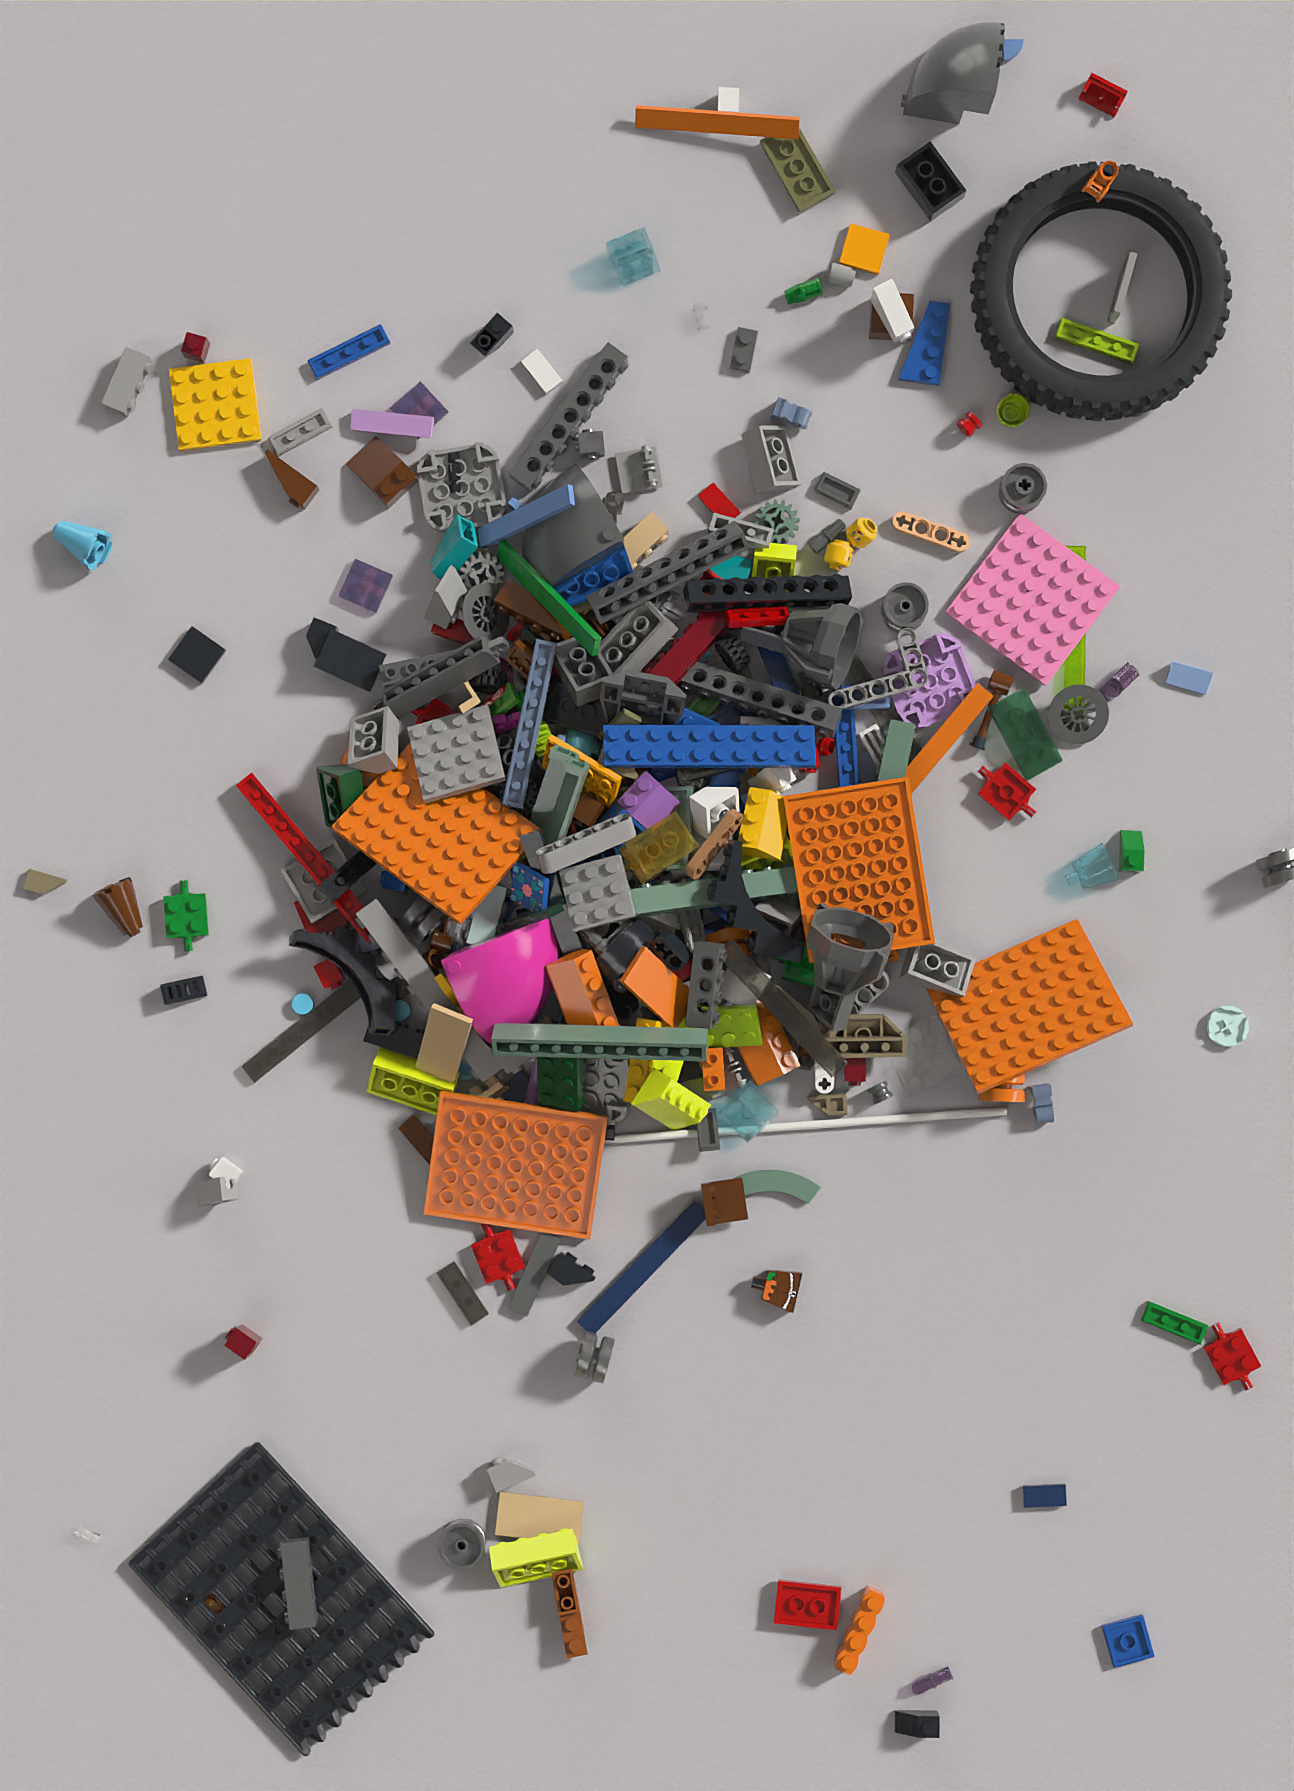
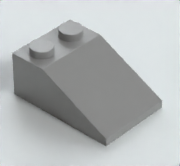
[899,941,976,997]

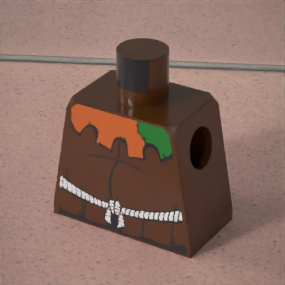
[751,1270,802,1313]

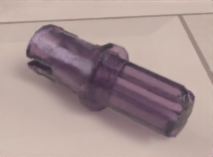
[911,1666,954,1695]

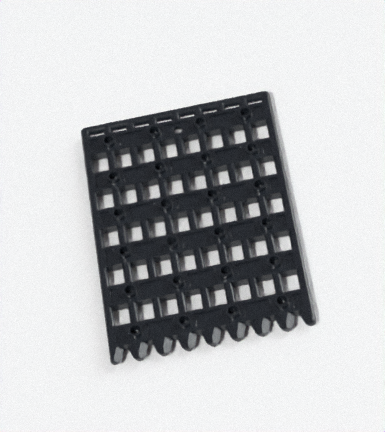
[128,1442,435,1756]

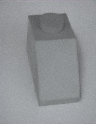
[487,1457,536,1493]

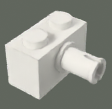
[748,768,799,795]

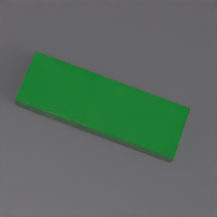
[1141,1301,1208,1345]

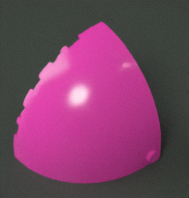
[441,914,564,1044]

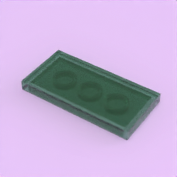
[987,688,1063,781]

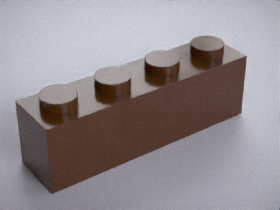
[494,580,572,643]

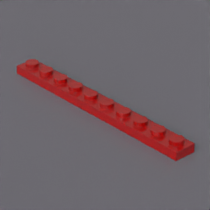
[235,772,371,944]

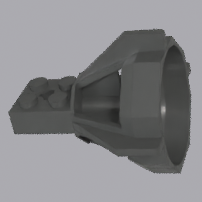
[741,603,864,691]
[807,903,894,1032]

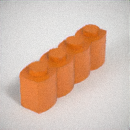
[834,1585,885,1675]

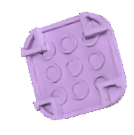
[882,633,976,729]

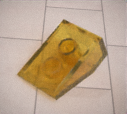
[619,811,699,885]

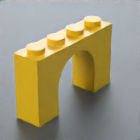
[623,1017,668,1103]

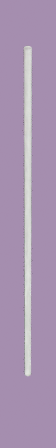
[604,1107,1007,1144]

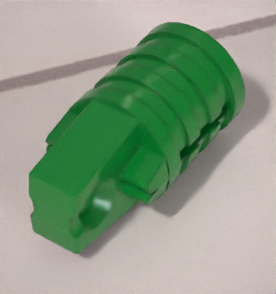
[784,277,823,304]

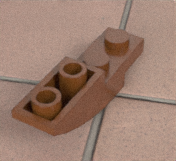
[551,1569,588,1658]

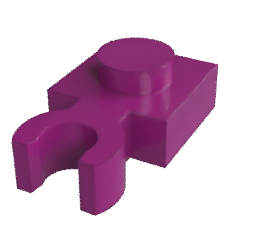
[491,712,521,734]

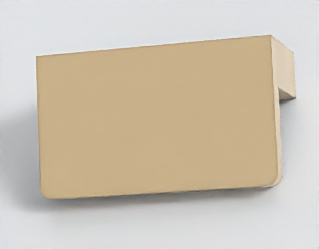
[456,681,480,714]

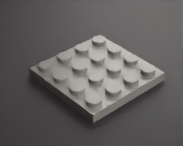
[407,704,506,804]

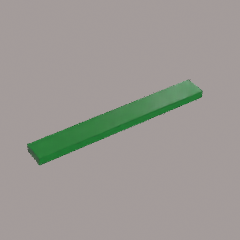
[497,539,601,656]

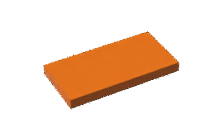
[620,946,689,1028]

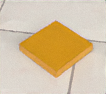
[839,223,890,275]

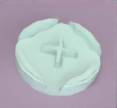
[1206,1006,1249,1047]

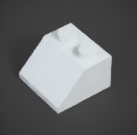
[690,787,740,839]

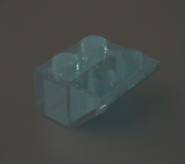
[606,227,660,287]

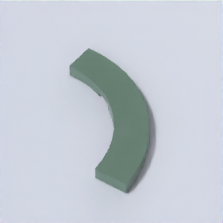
[735,1170,821,1204]

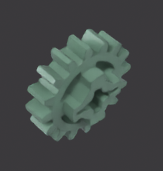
[755,499,800,544]

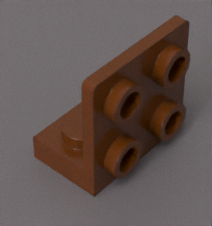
[504,638,554,680]
[700,1177,748,1227]

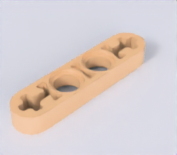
[892,511,970,553]

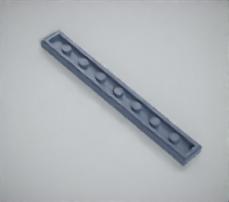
[502,639,557,809]

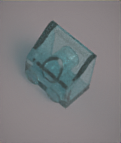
[719,1081,779,1143]

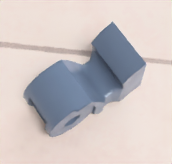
[770,397,812,429]
[1029,1083,1054,1125]

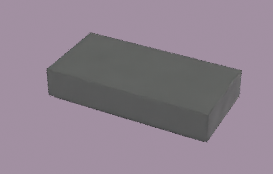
[814,472,861,509]
[696,1108,720,1152]

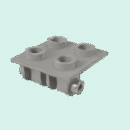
[615,445,663,494]
[698,1047,752,1099]

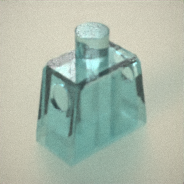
[1065,843,1119,889]

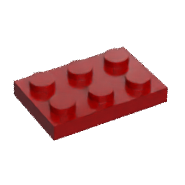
[773,1579,842,1631]

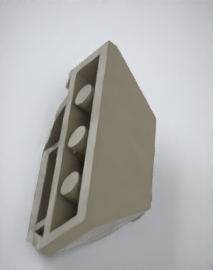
[822,1014,907,1058]

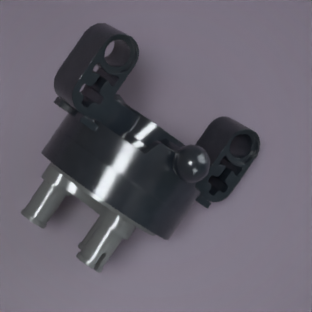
[581,918,692,1019]

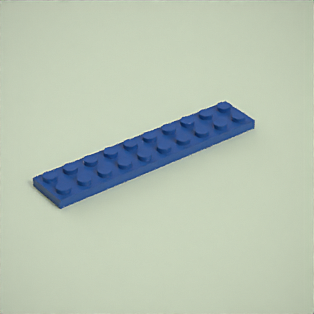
[603,725,816,768]

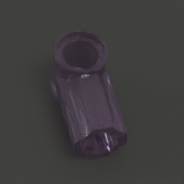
[1100,662,1140,701]

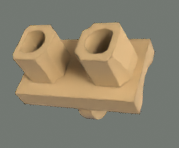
[469,1075,510,1100]

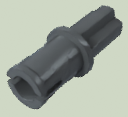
[808,519,846,554]

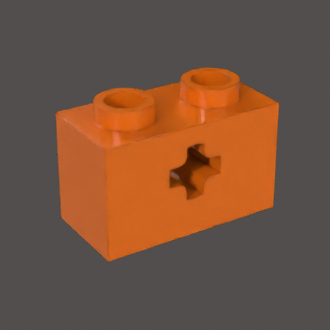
[702,1048,725,1091]

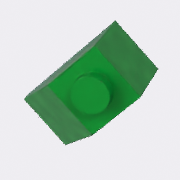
[1119,830,1145,873]

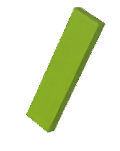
[1054,318,1140,365]

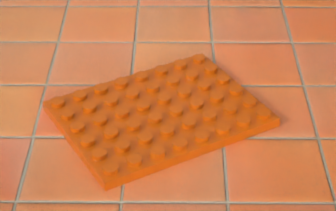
[331,742,543,925]
[783,777,935,963]
[925,919,1133,1094]
[424,1091,608,1239]

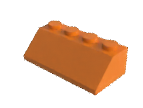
[545,949,619,1026]
[733,990,800,1087]

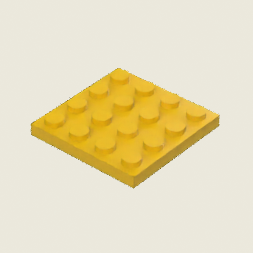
[169,358,262,451]

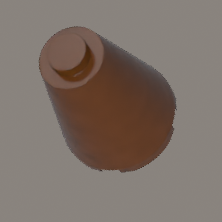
[92,877,143,937]

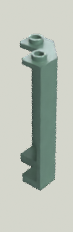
[519,745,590,868]

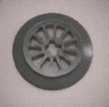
[462,583,510,641]
[1048,684,1109,744]

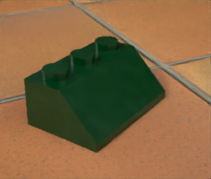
[316,764,364,828]

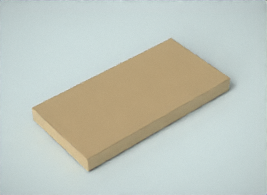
[415,1003,473,1084]
[495,1491,584,1545]

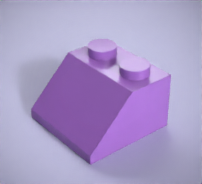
[617,771,681,834]

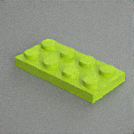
[678,1004,763,1048]

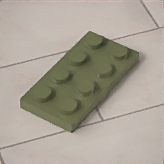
[759,128,836,213]

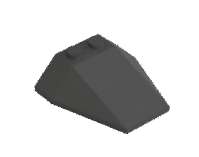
[600,670,686,725]

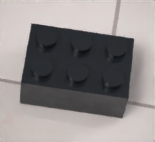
[895,141,967,221]

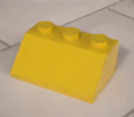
[738,787,788,861]

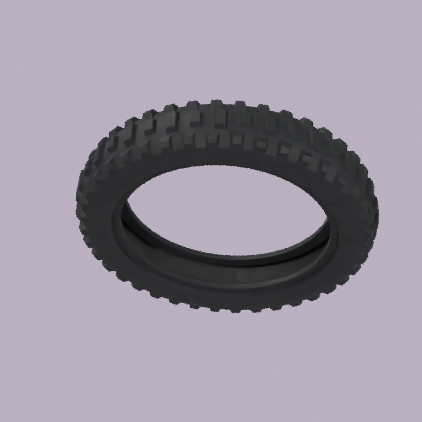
[970,161,1232,421]

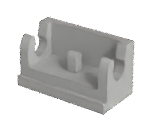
[196,1177,240,1206]

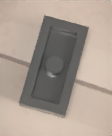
[730,327,758,373]

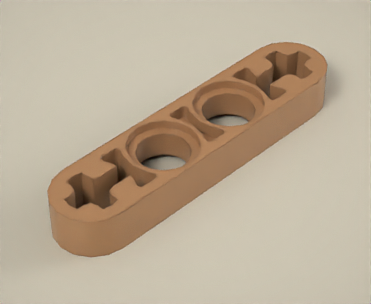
[685,809,743,880]

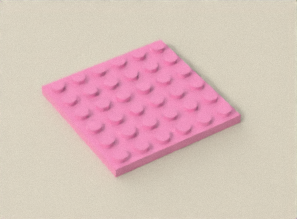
[945,513,1120,686]

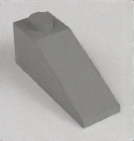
[708,513,774,548]

